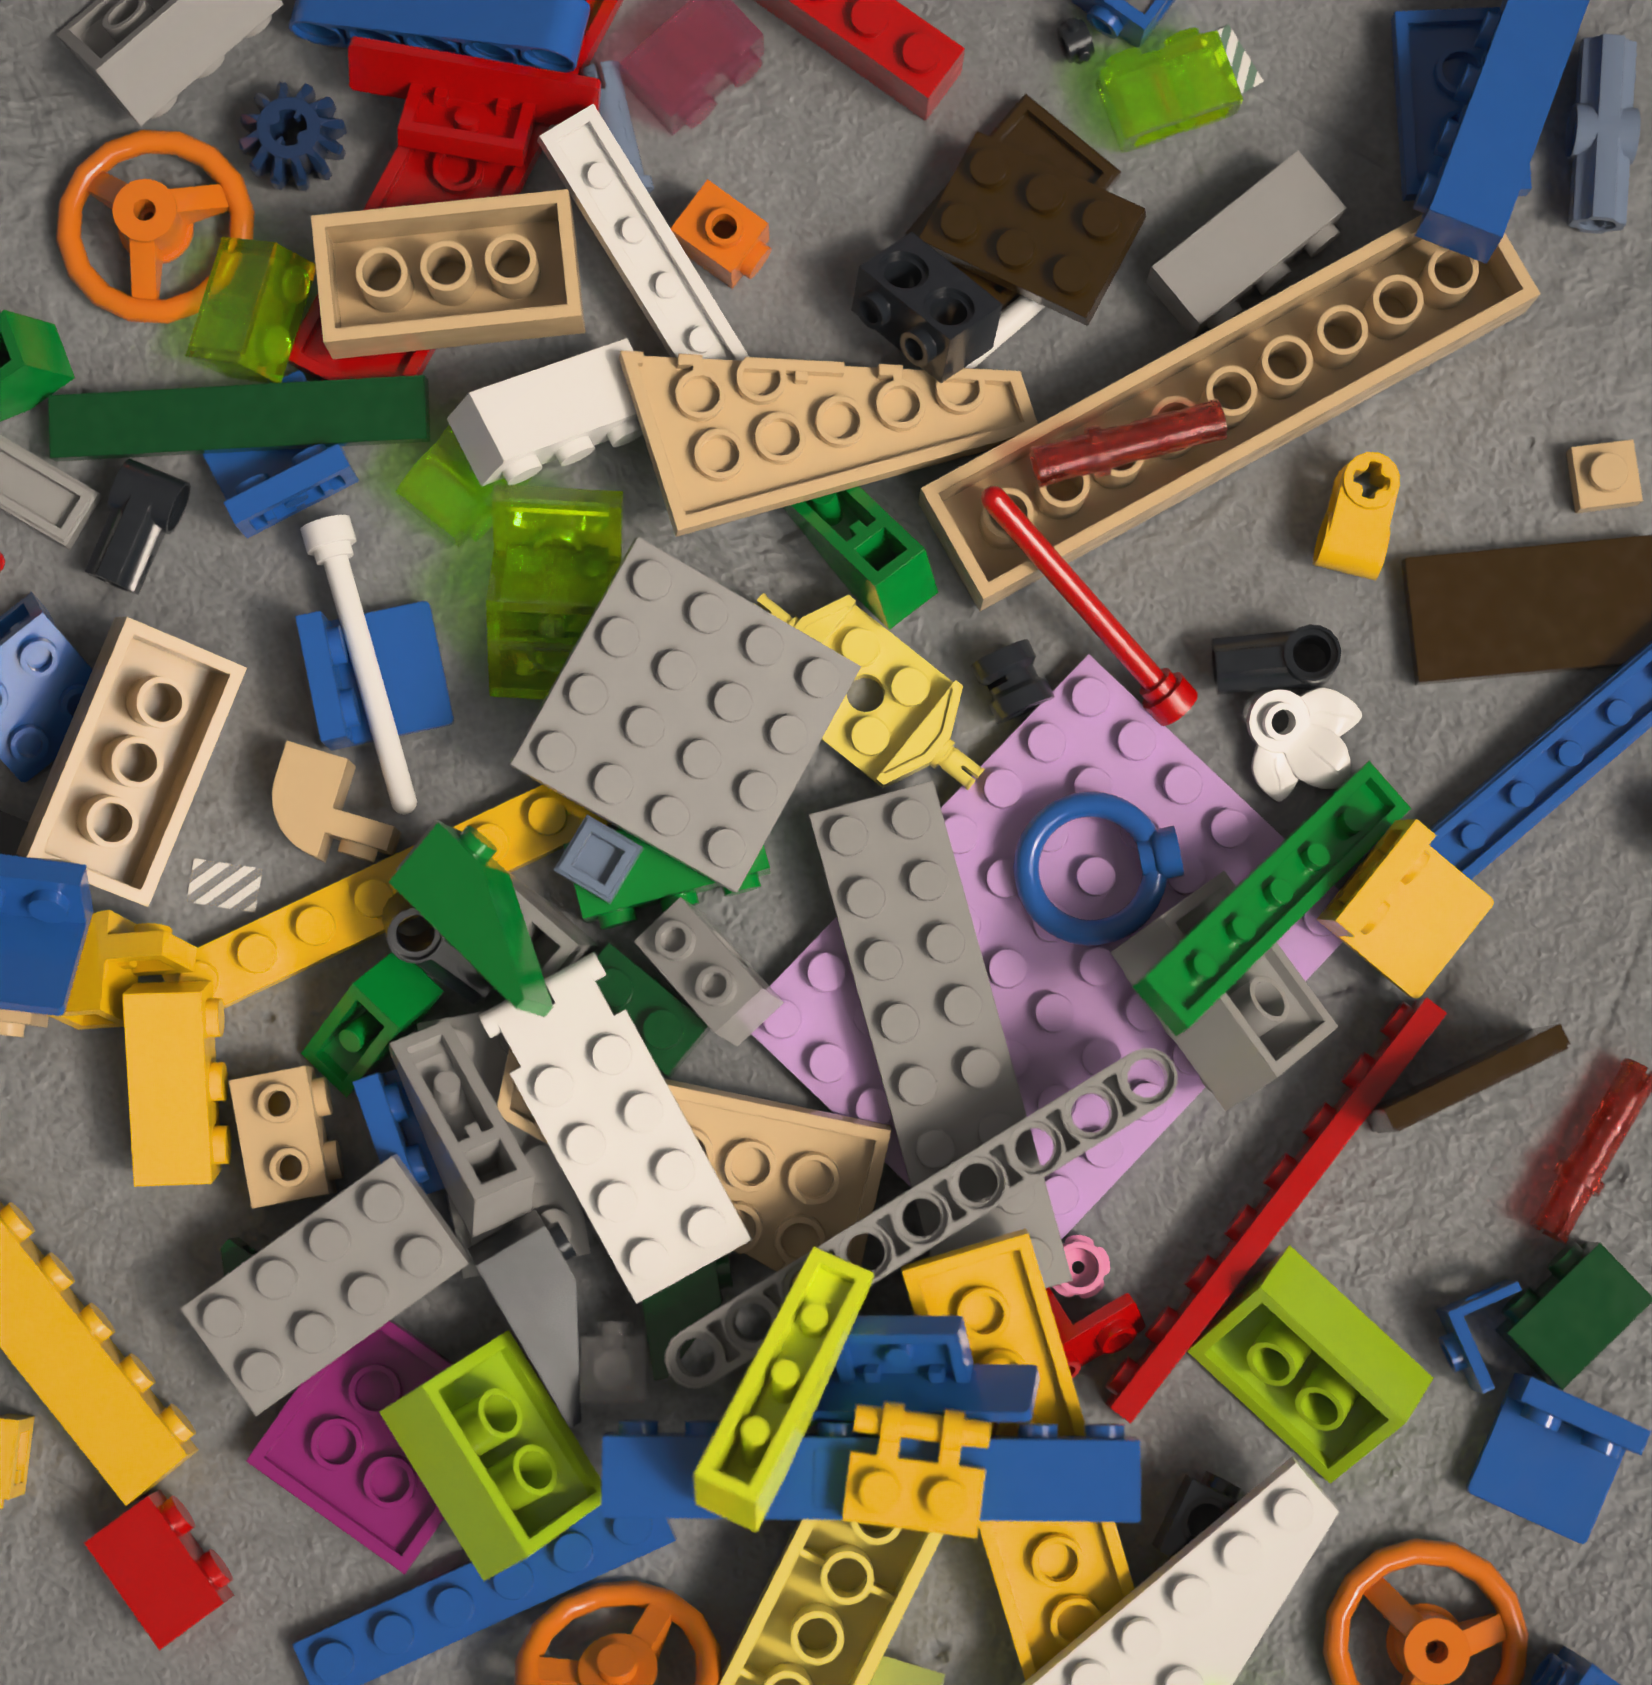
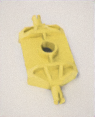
[755,593,985,790]

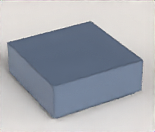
[554,815,643,905]

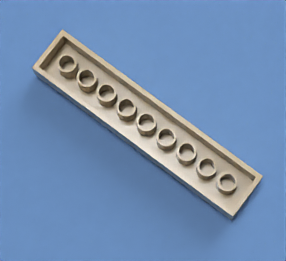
[918,214,1541,612]

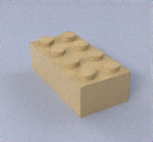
[311,189,586,359]
[16,617,247,907]

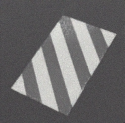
[186,858,263,913]

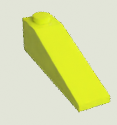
[694,1247,874,1533]

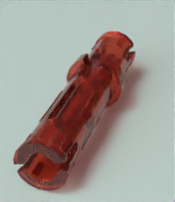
[1030,399,1228,488]
[1529,1058,1652,1244]

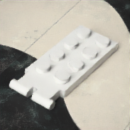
[479,952,752,1304]

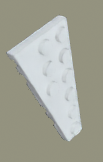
[1021,1456,1339,1685]

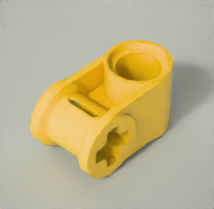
[1313,452,1400,581]

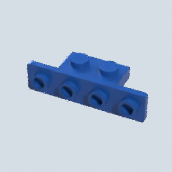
[810,1316,1040,1422]

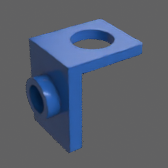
[1071,0,1176,50]
[1436,1279,1522,1394]

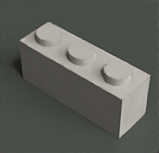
[1146,150,1346,339]

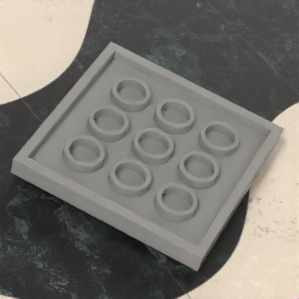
[508,537,861,892]

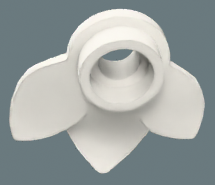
[1246,687,1362,802]

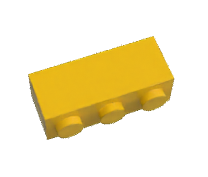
[122,980,231,1187]

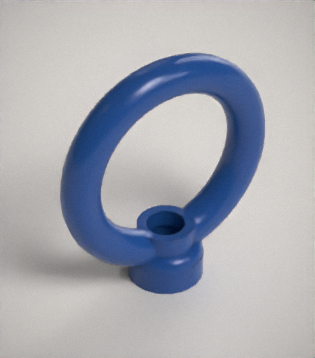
[1013,791,1185,946]

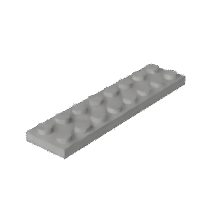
[809,781,1073,1288]

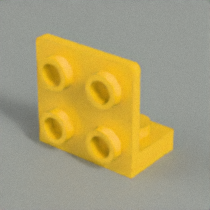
[1316,819,1494,999]

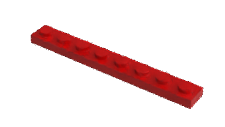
[1104,997,1447,1424]

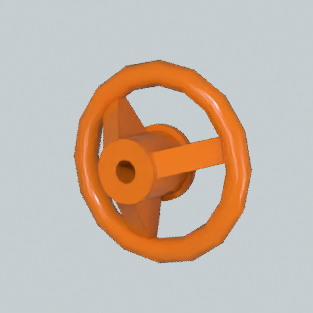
[56,129,255,324]
[1323,1538,1529,1685]
[514,1580,722,1685]

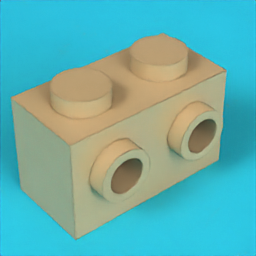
[229,1065,344,1209]

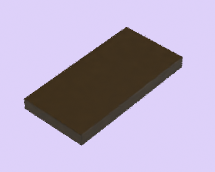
[1401,535,1652,685]

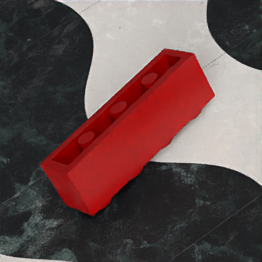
[753,0,965,121]

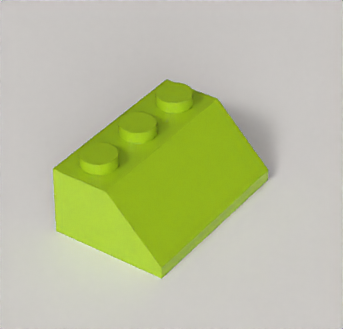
[1187,1245,1434,1484]
[379,1330,602,1581]

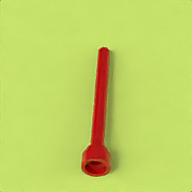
[980,486,1198,726]

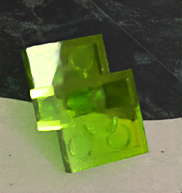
[486,484,624,699]

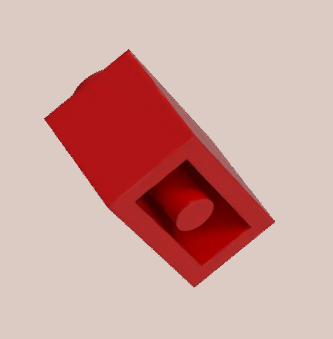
[84,1490,234,1651]

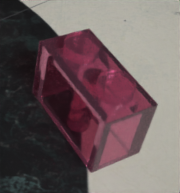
[619,0,764,136]

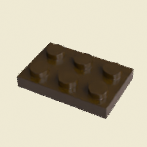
[919,131,1146,326]

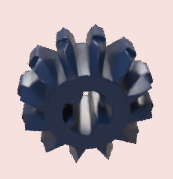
[239,81,347,192]

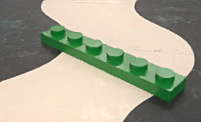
[1132,761,1411,1037]

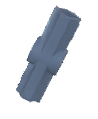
[1565,34,1640,233]

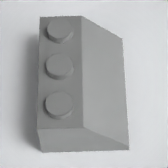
[56,0,283,126]
[1110,871,1338,1111]

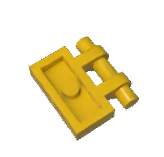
[842,1401,991,1538]

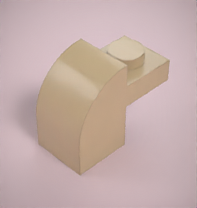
[272,741,401,863]

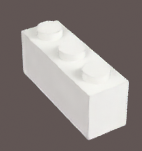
[447,338,643,486]

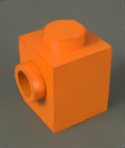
[670,179,772,289]

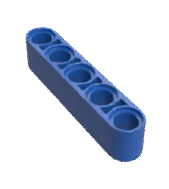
[288,0,590,73]

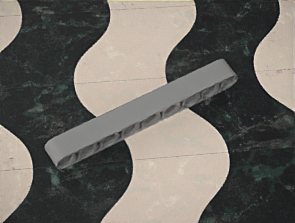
[665,1048,1177,1388]

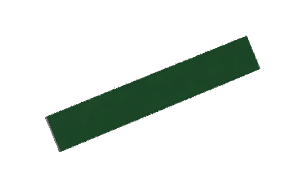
[48,375,431,462]

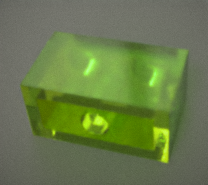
[185,237,316,383]

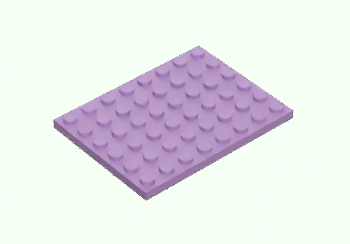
[751,654,1342,1240]

